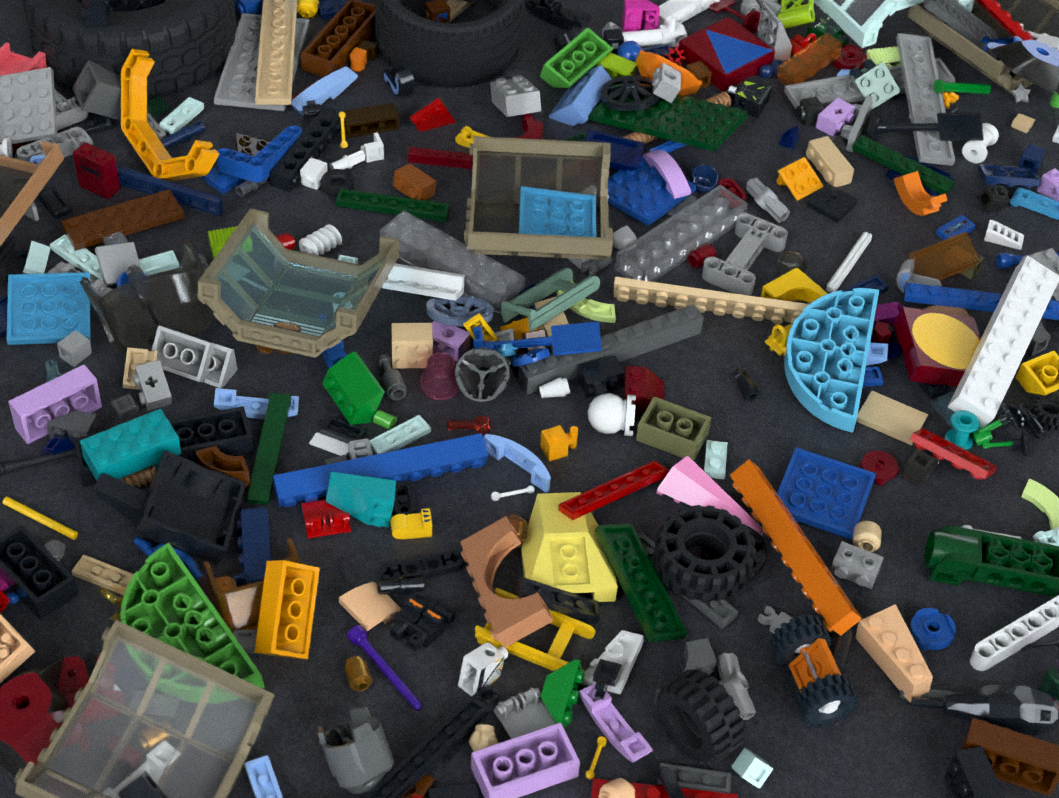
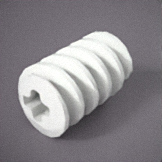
[299,224,342,256]

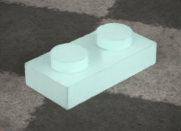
[704,440,727,480]

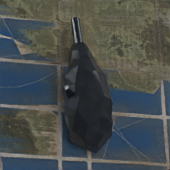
[911,681,1059,736]

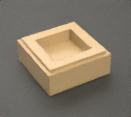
[1011,113,1035,133]

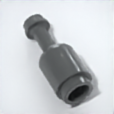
[378,354,406,400]

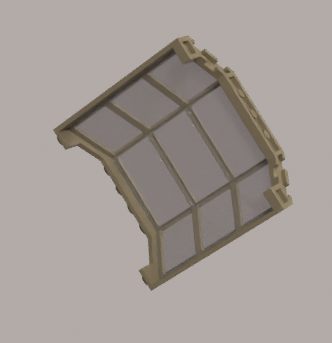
[14,620,275,798]

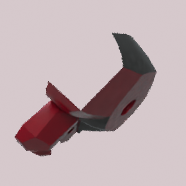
[0,655,127,777]

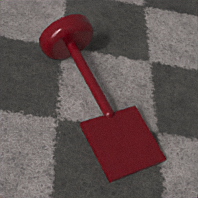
[708,0,760,33]

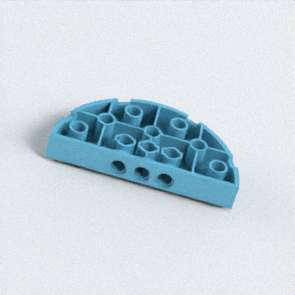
[784,288,879,433]

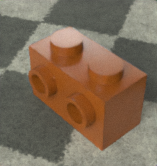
[392,163,437,200]

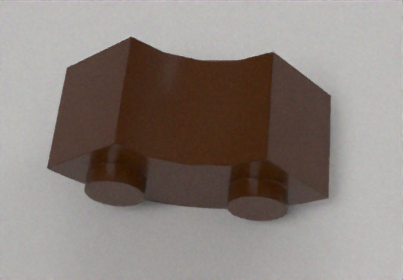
[195,446,250,489]

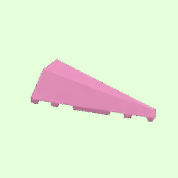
[656,456,763,535]

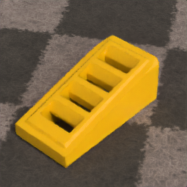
[463,313,498,342]

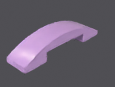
[643,150,691,199]
[579,683,653,762]

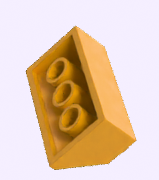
[254,560,320,659]

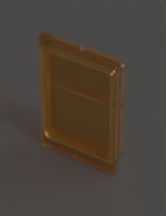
[909,231,980,280]

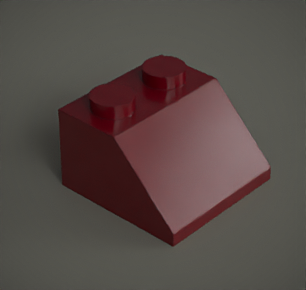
[623,366,664,414]

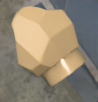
[469,725,499,752]

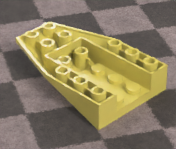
[521,492,618,602]

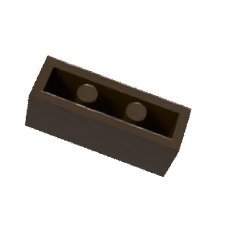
[341,103,399,138]

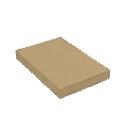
[856,391,928,445]

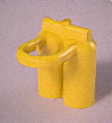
[765,324,792,356]

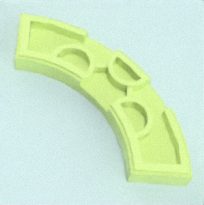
[555,278,616,323]
[1021,478,1059,530]

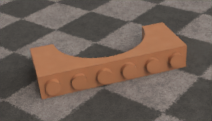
[460,516,553,647]

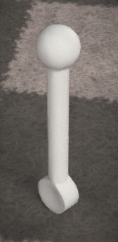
[491,485,535,501]

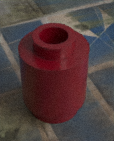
[687,243,716,268]

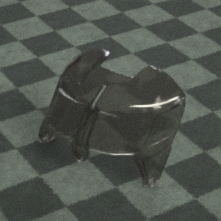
[79,240,215,355]

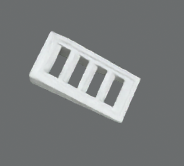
[984,220,1024,250]

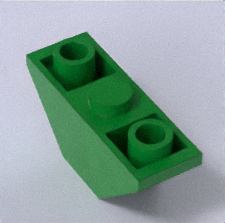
[541,659,585,730]

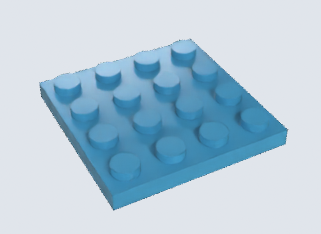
[518,186,596,237]
[7,272,91,345]

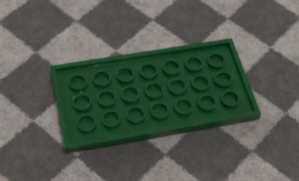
[588,90,748,152]

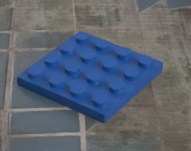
[596,155,696,226]
[777,447,876,540]

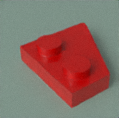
[410,98,456,132]

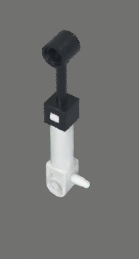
[554,17,688,53]

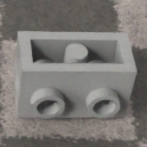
[830,541,884,589]

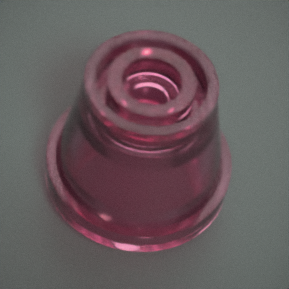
[420,352,460,400]

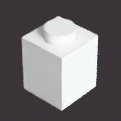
[300,158,327,190]

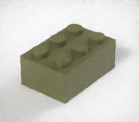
[636,397,712,461]

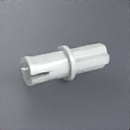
[329,150,365,170]

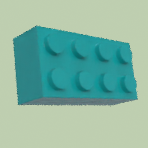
[80,408,181,480]

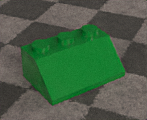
[322,351,385,425]

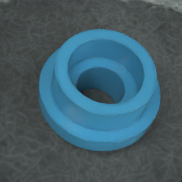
[497,343,517,358]

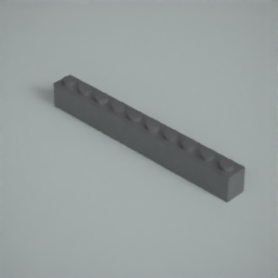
[518,304,704,395]

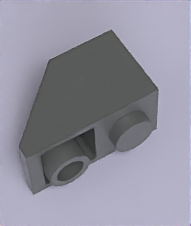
[47,410,99,444]

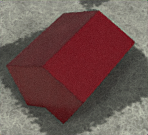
[871,321,892,344]

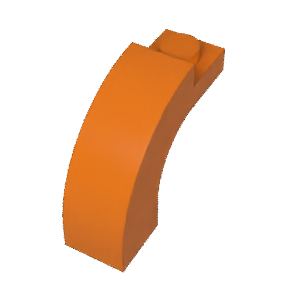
[894,171,948,216]

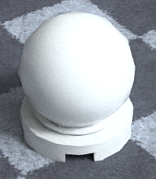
[588,393,636,436]

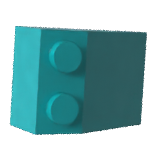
[326,472,396,527]

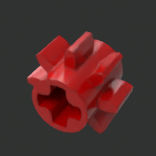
[665,46,686,66]

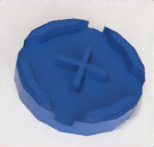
[510,347,550,367]

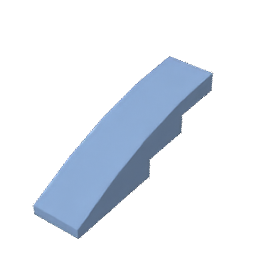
[291,66,358,115]

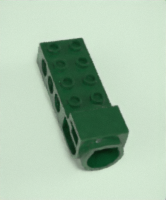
[924,526,1059,597]

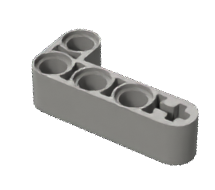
[16,127,93,162]

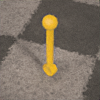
[339,111,348,149]
[585,736,607,779]

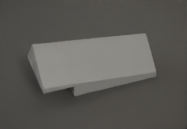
[151,325,238,388]

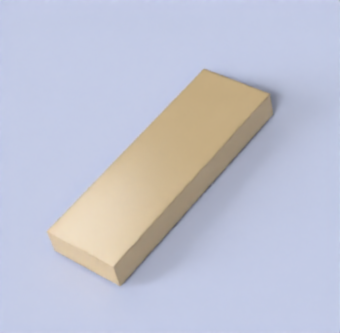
[72,554,134,595]

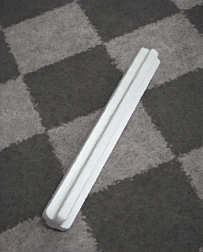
[826,232,872,293]

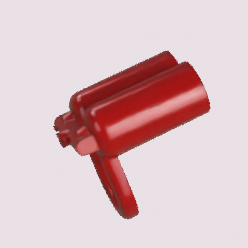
[789,33,819,60]

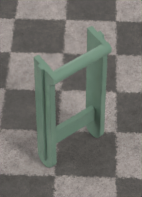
[501,268,600,332]

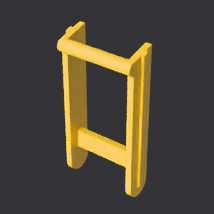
[475,588,596,671]

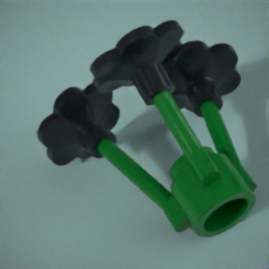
[972,404,1027,456]

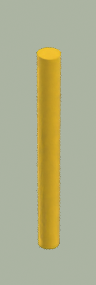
[3,497,78,540]

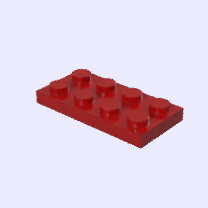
[910,428,998,480]

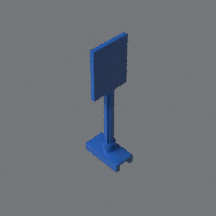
[473,321,602,369]

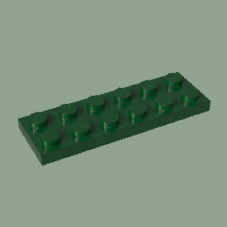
[594,524,688,642]

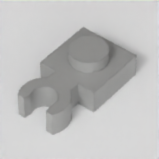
[758,606,796,634]

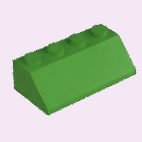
[540,27,613,88]

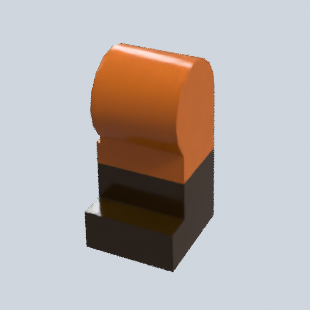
[350,40,377,72]

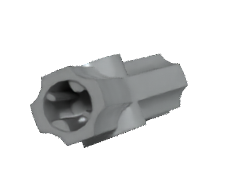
[746,177,790,223]
[717,653,756,720]

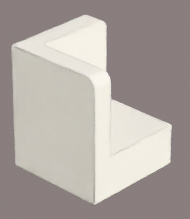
[361,132,384,163]

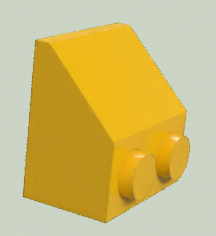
[1015,351,1059,395]

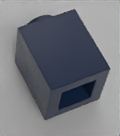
[1019,144,1046,172]

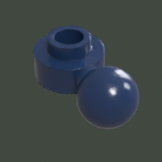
[759,59,787,78]

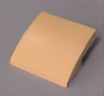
[339,582,402,631]

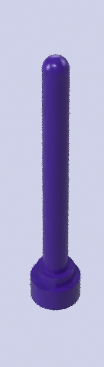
[347,625,422,710]

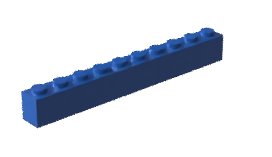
[273,433,488,507]

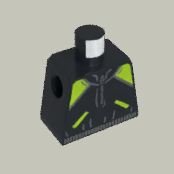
[728,81,772,119]

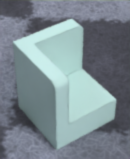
[732,747,773,789]

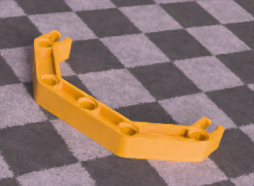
[121,49,219,181]

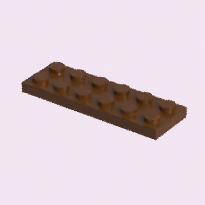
[61,189,185,251]

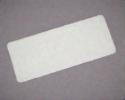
[309,433,348,456]

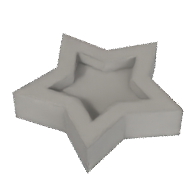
[1010,84,1031,103]

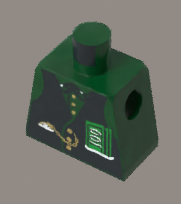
[806,13,848,49]

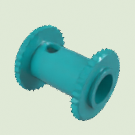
[944,410,980,450]

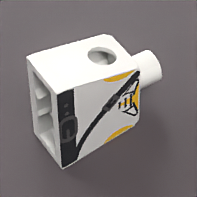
[458,643,508,696]

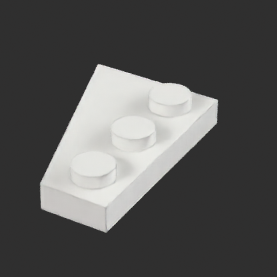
[579,630,644,694]

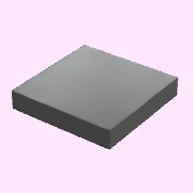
[95,242,142,286]

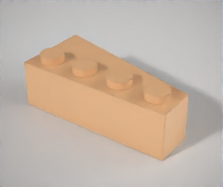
[855,604,933,702]

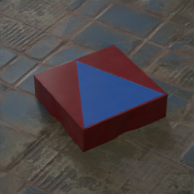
[677,17,776,92]

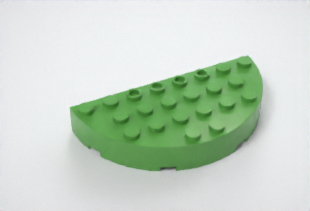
[121,542,265,703]

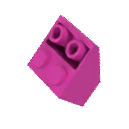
[622,0,660,32]

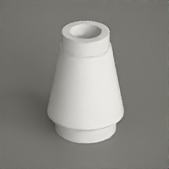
[539,377,570,398]

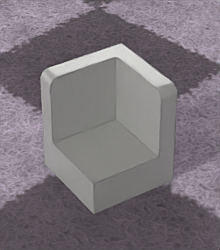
[57,331,92,367]

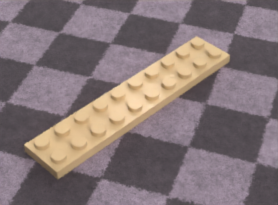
[255,0,298,105]
[613,277,809,325]

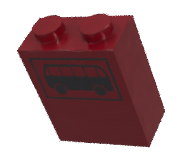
[73,142,120,200]

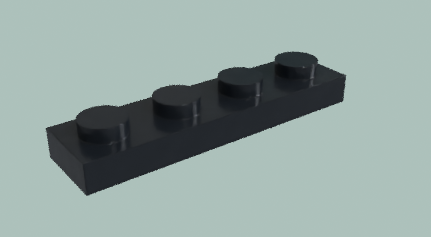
[517,577,600,624]

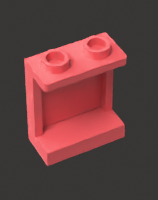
[0,42,46,76]

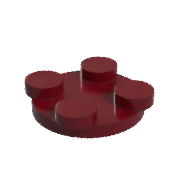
[858,451,900,486]

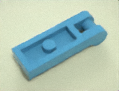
[1010,188,1059,220]

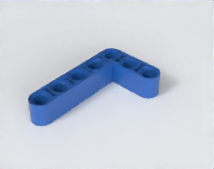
[216,126,302,183]

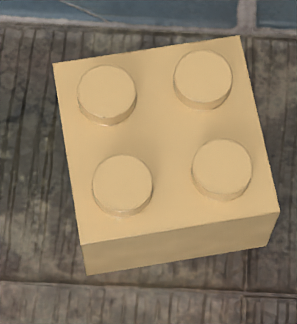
[392,323,433,369]

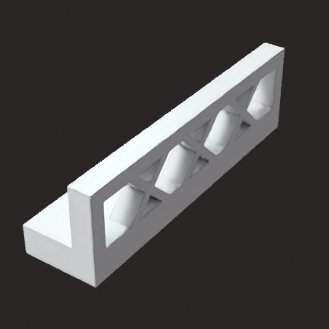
[382,263,465,301]

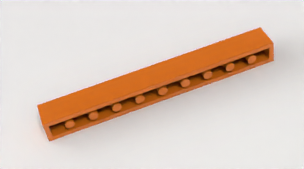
[730,459,862,635]

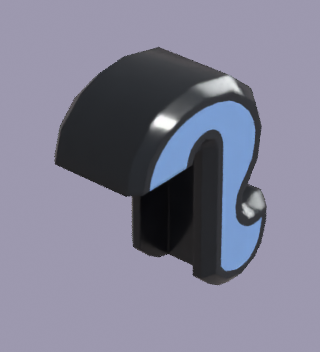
[383,66,415,97]

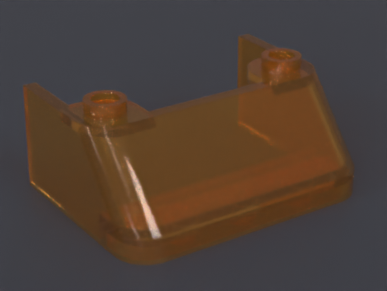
[204,538,301,633]

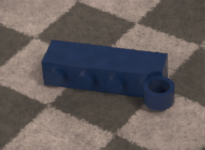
[228,508,271,601]

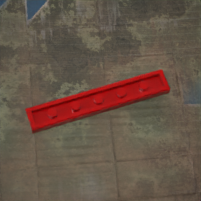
[558,460,669,521]

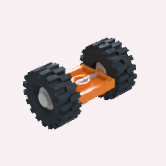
[769,615,859,727]

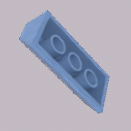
[548,65,612,126]

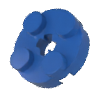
[909,608,956,650]

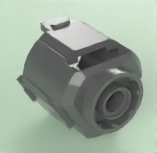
[455,347,510,402]
[318,706,394,794]

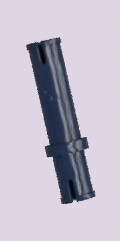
[160,121,205,149]

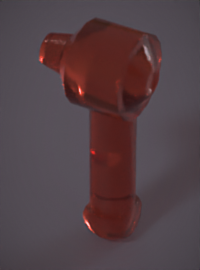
[446,416,490,436]

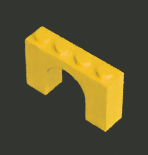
[761,267,828,303]

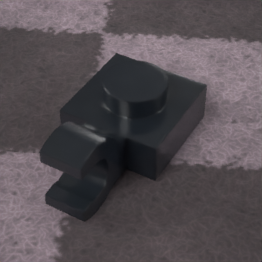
[593,659,622,700]

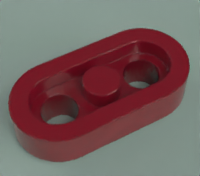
[718,178,746,207]

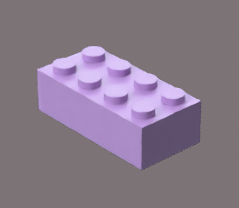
[8,365,102,444]
[471,723,580,798]

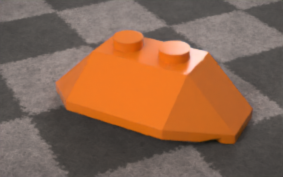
[635,50,702,96]

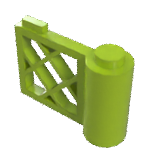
[778,0,815,29]

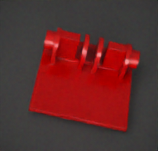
[301,500,351,539]

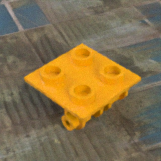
[777,157,824,201]

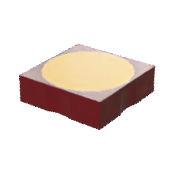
[893,307,981,387]

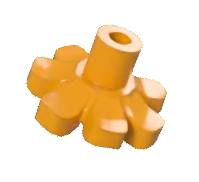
[942,92,959,109]

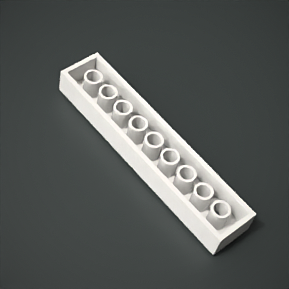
[948,256,1059,428]

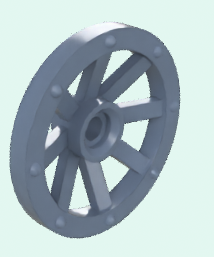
[426,295,494,327]

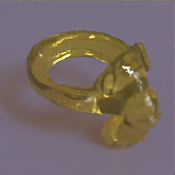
[99,587,123,621]

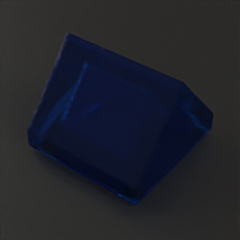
[779,126,798,150]

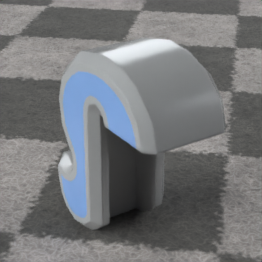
[896,259,942,293]

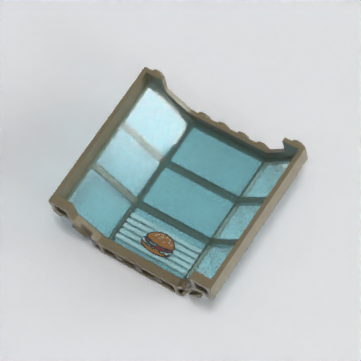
[198,208,400,358]

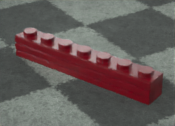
[408,147,488,171]

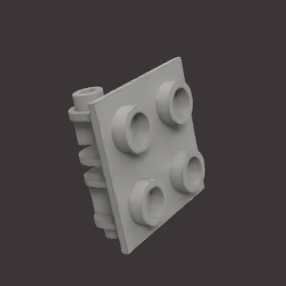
[493,688,555,739]

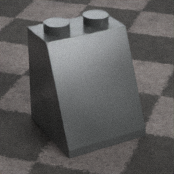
[72,60,121,120]

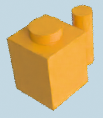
[540,425,578,462]

